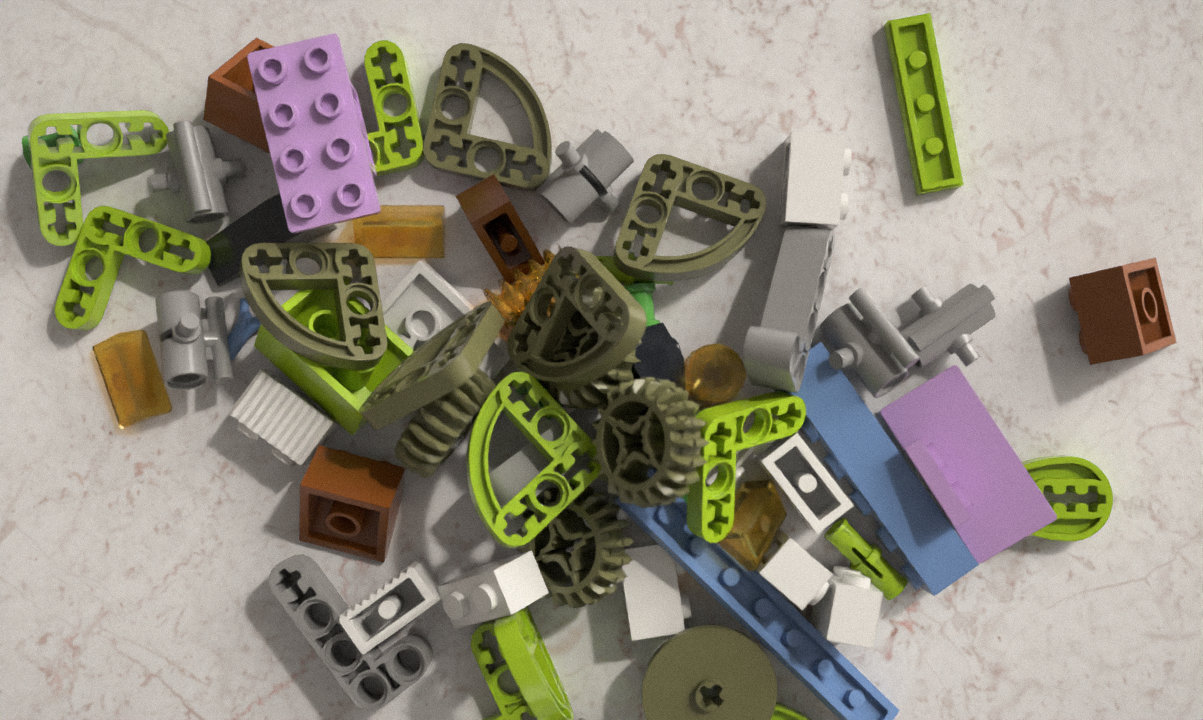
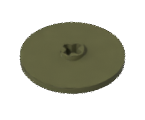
[641,625,778,720]

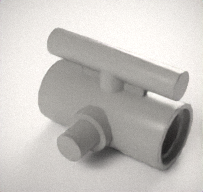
[150,121,244,224]
[534,129,634,224]
[900,284,996,369]
[819,288,920,398]
[155,290,233,390]

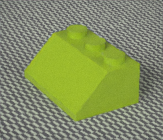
[254,289,414,436]

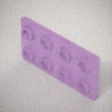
[247,34,381,233]
[880,365,1057,563]

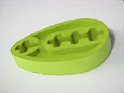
[1021,455,1113,541]

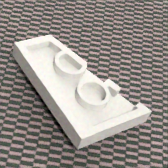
[381,260,511,380]

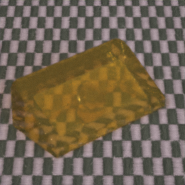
[353,205,445,258]
[92,329,172,429]
[718,479,787,571]

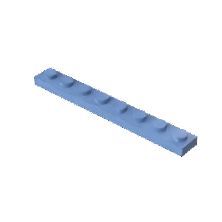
[614,468,900,720]

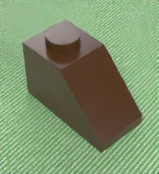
[456,174,546,285]

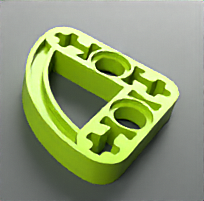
[466,372,601,549]
[494,606,574,720]

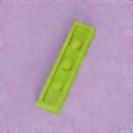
[884,13,964,196]

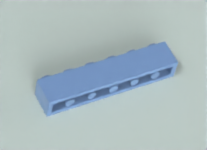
[773,342,979,596]

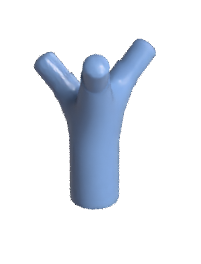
[228,298,261,360]

